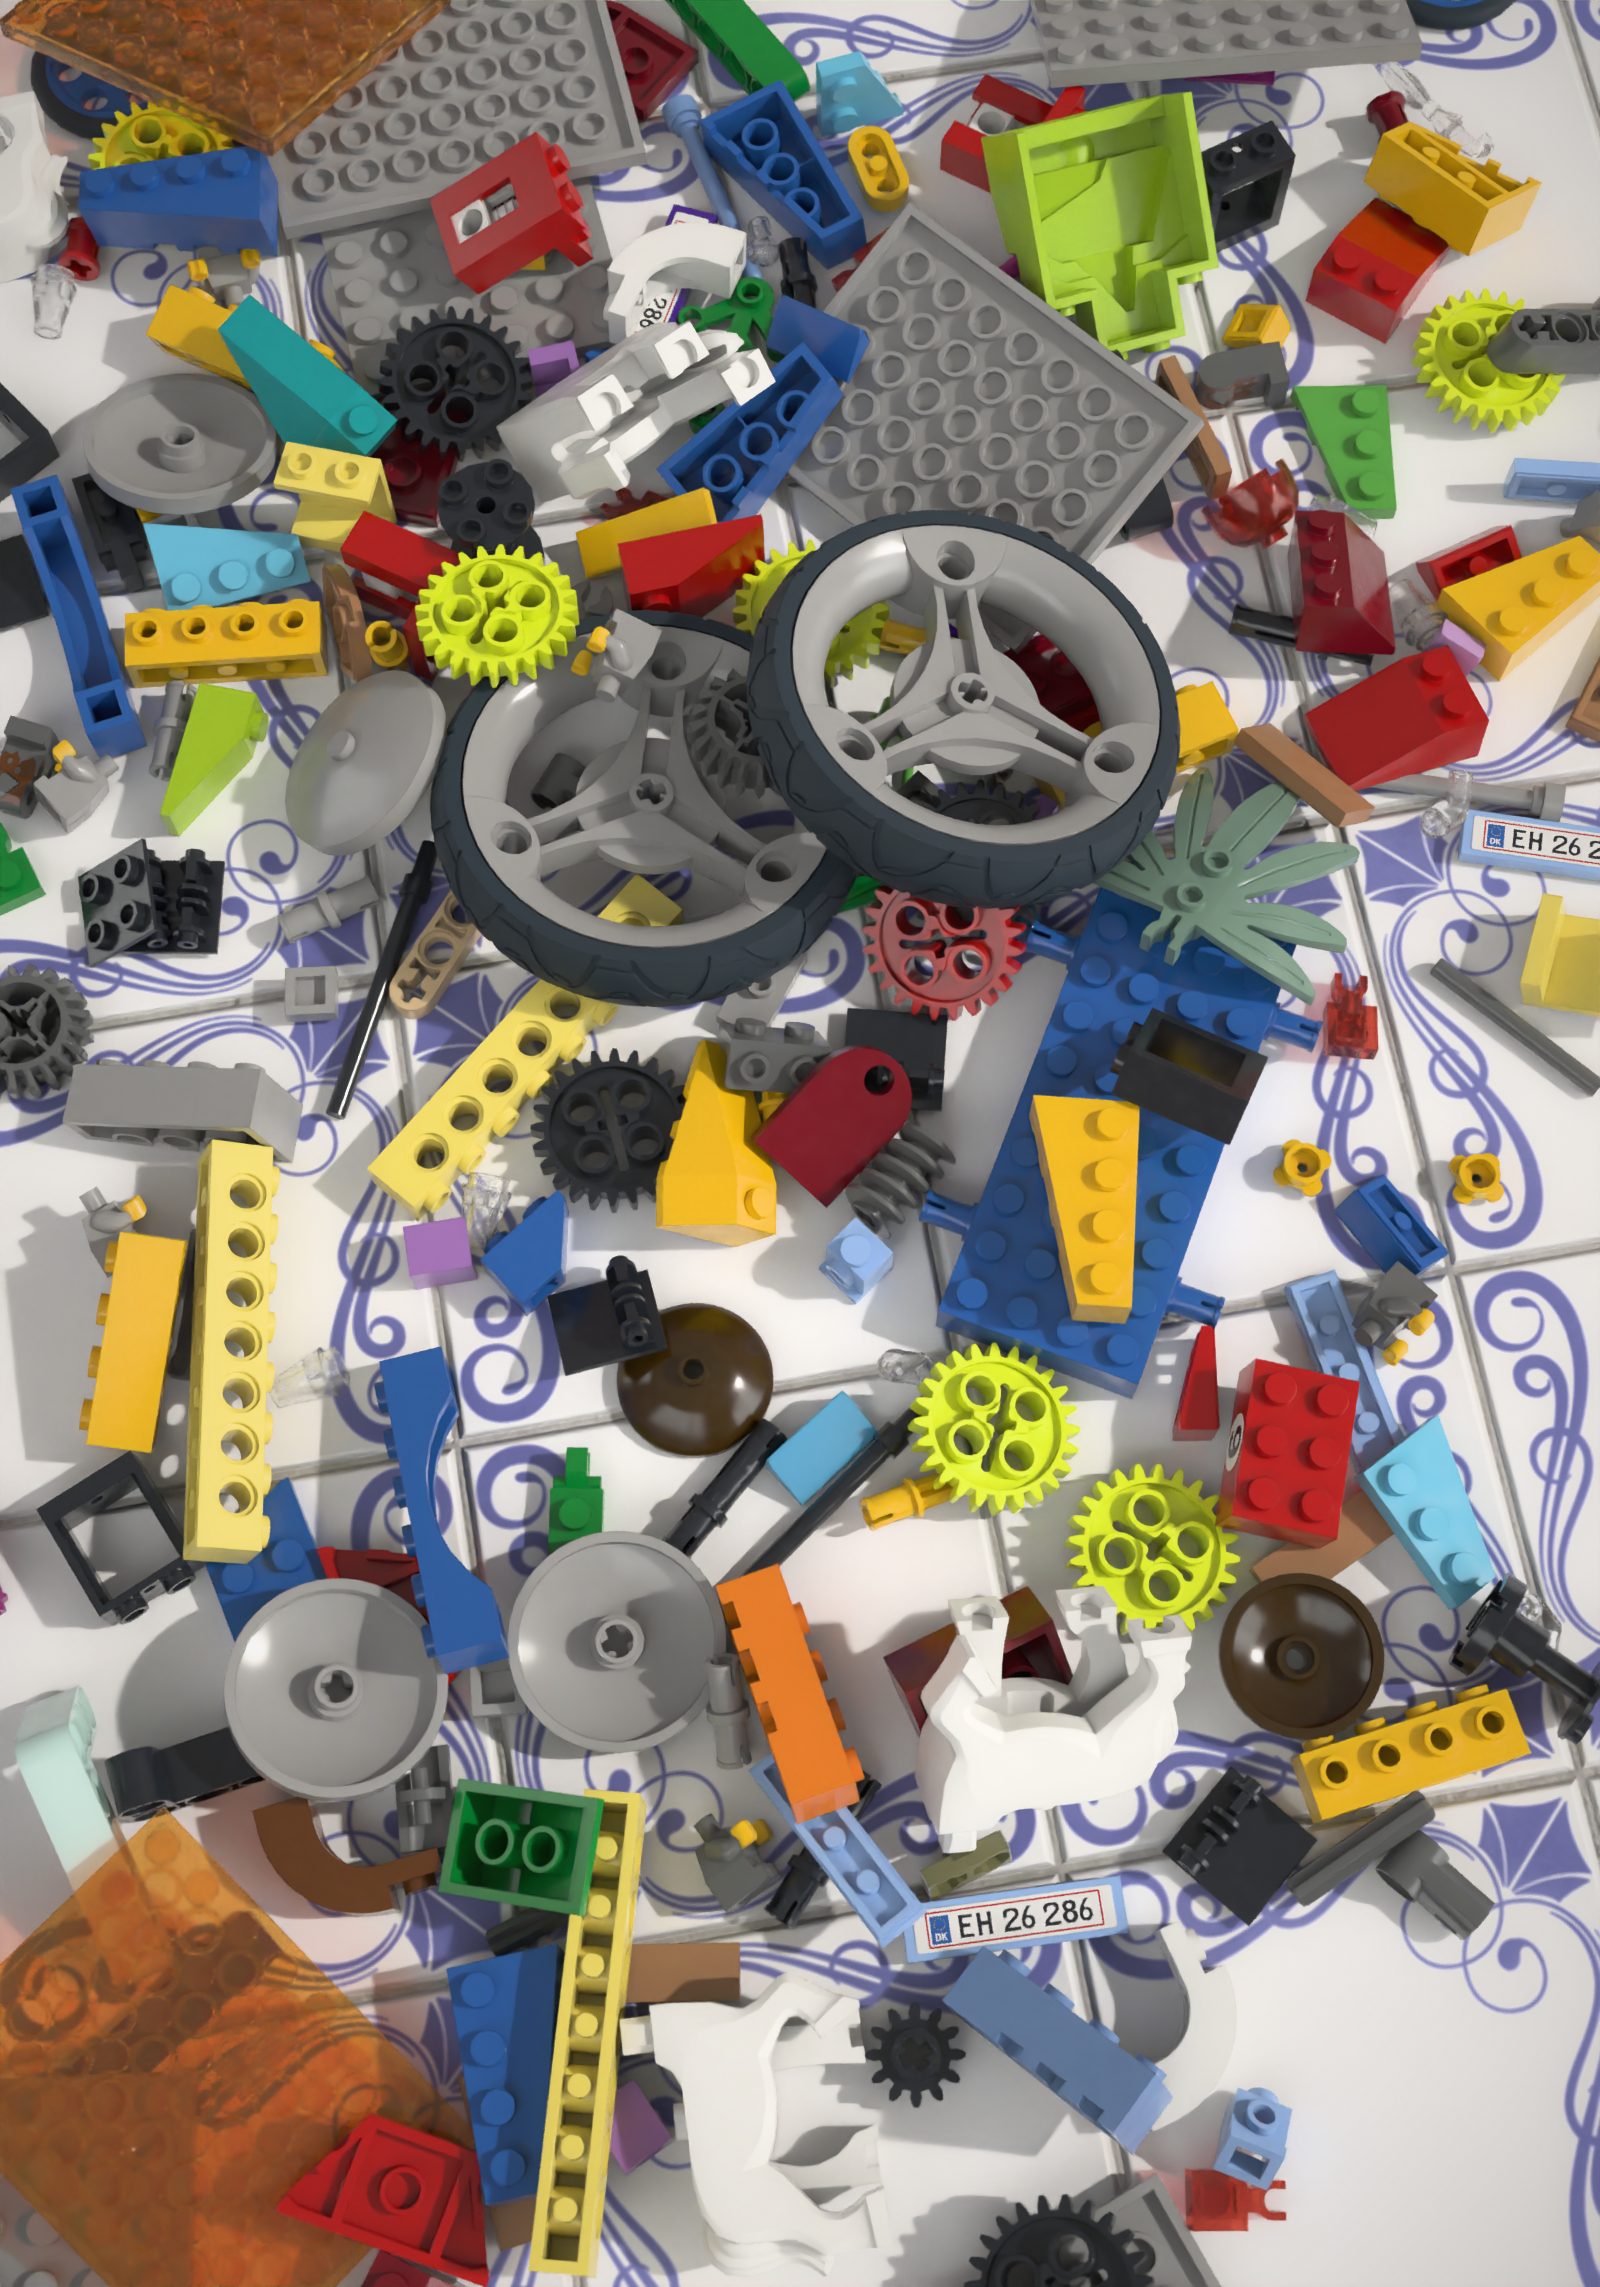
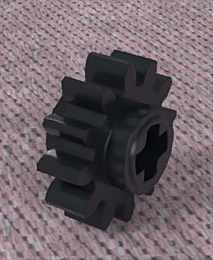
[865,2002,966,2108]

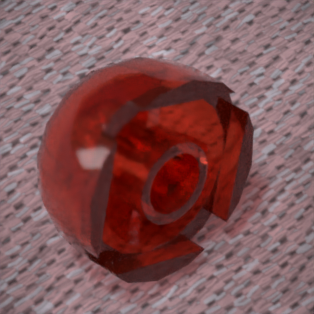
[1200,458,1300,550]

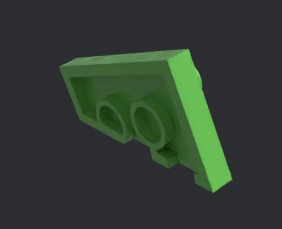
[1290,385,1397,519]

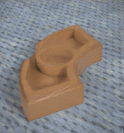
[322,564,373,682]

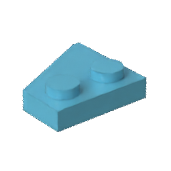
[816,51,904,137]

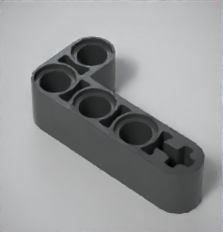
[1486,297,1600,374]

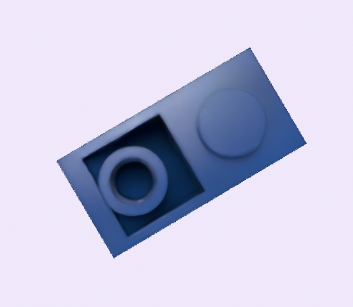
[480,1190,569,1316]

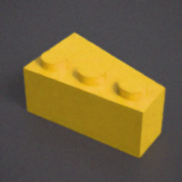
[1363,122,1542,256]
[1431,536,1600,682]

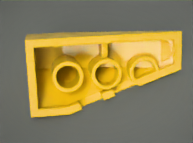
[656,1040,776,1247]

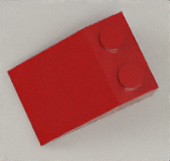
[1305,197,1451,344]
[618,514,765,618]
[1303,645,1489,791]

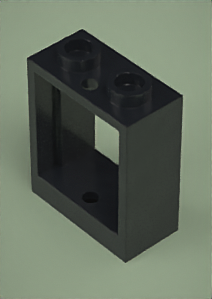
[1201,120,1296,253]
[0,382,60,502]
[1110,1008,1269,1145]
[36,1451,205,1625]

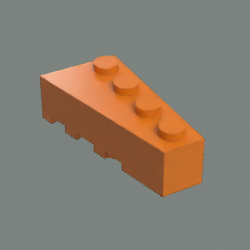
[716,1564,865,1824]

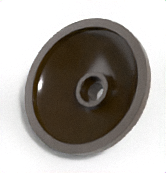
[616,1303,774,1458]
[1218,1573,1384,1740]

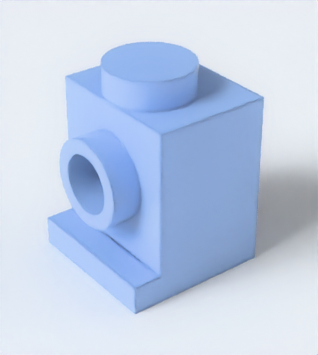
[819,1217,893,1305]
[1213,2087,1292,2191]

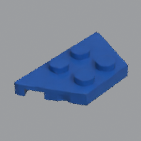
[205,1477,328,1642]

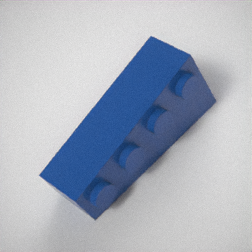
[699,79,868,270]
[78,144,278,257]
[656,342,844,523]
[446,1943,564,2208]

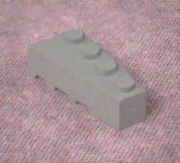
[62,1059,303,1162]

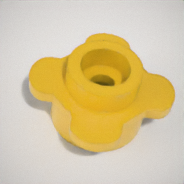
[1273,1140,1332,1197]
[1448,1153,1504,1205]

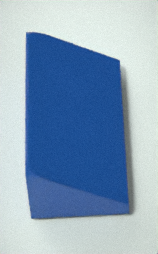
[766,295,870,384]
[1335,1174,1449,1277]

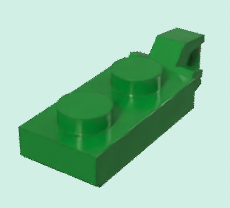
[548,1447,605,1556]

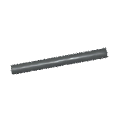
[1429,958,1600,1096]

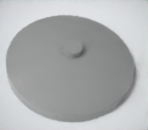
[83,374,278,514]
[285,670,447,856]
[507,1531,726,1753]
[224,1578,448,1802]

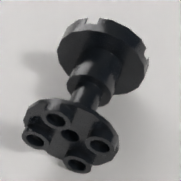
[437,459,546,566]
[1448,1573,1600,1745]

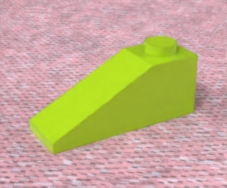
[159,683,269,836]

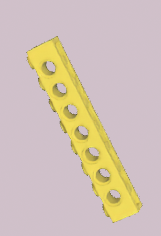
[367,874,684,1220]
[183,1139,280,1564]
[528,1789,647,2278]

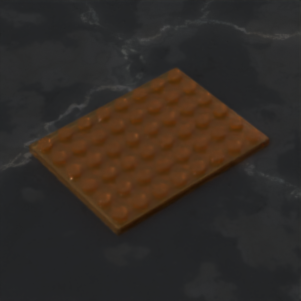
[0,0,451,156]
[0,1806,475,2287]

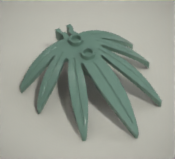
[1093,767,1360,1005]

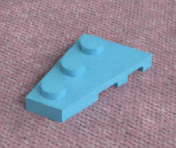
[143,523,311,611]
[1354,1415,1496,1610]

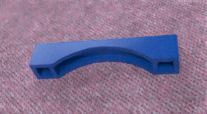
[10,475,147,759]
[374,1346,510,1674]

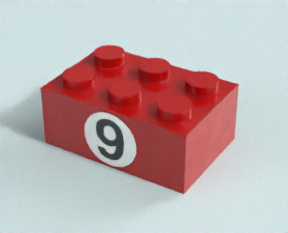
[1215,1358,1360,1549]

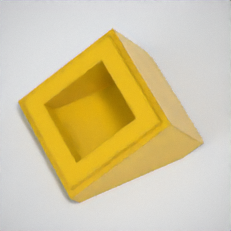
[1221,304,1291,349]

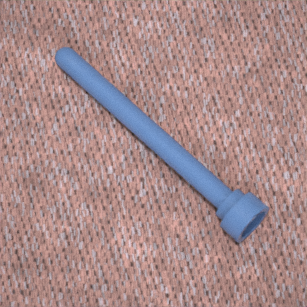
[661,94,762,279]

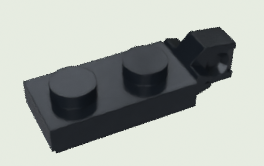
[72,473,148,593]

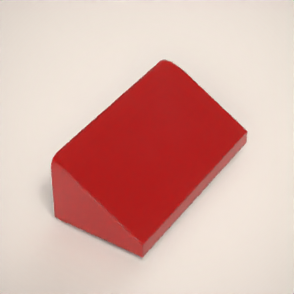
[1415,525,1522,601]

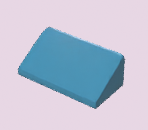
[766,1391,877,1506]

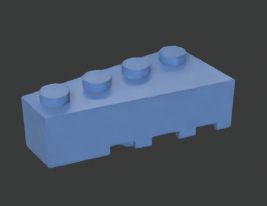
[942,1946,1173,2155]

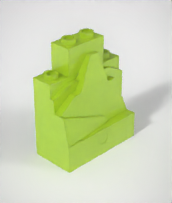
[981,91,1219,360]

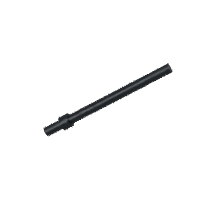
[325,840,438,1120]
[718,1396,923,1621]

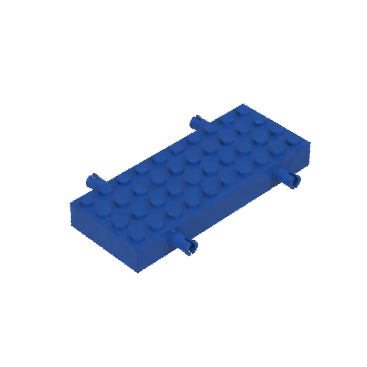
[919,860,1323,1399]

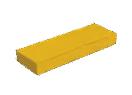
[575,488,717,580]

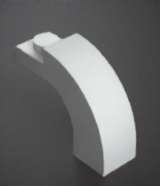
[603,222,746,344]
[1149,1920,1237,2132]

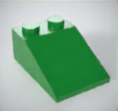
[438,1778,604,1916]

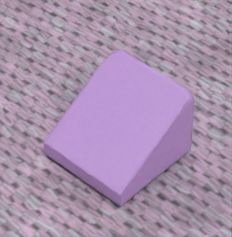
[1421,619,1487,677]

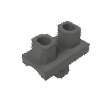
[395,1744,454,1854]

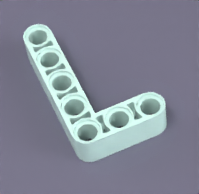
[14,1686,175,1988]

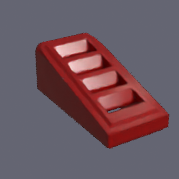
[1172,1326,1220,1441]

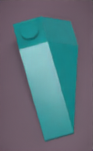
[218,294,397,457]

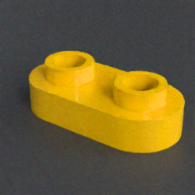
[848,126,909,212]

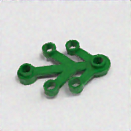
[678,277,786,435]

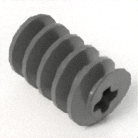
[845,1123,956,1239]

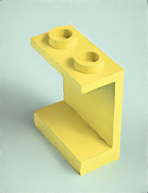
[273,442,397,553]
[1520,893,1600,1017]

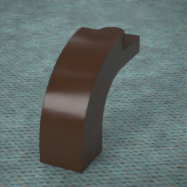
[252,1797,444,1917]

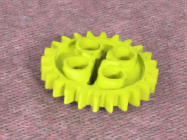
[88,96,234,170]
[1412,288,1566,433]
[733,539,890,688]
[415,544,579,688]
[908,1342,1080,1516]
[1064,1464,1240,1635]

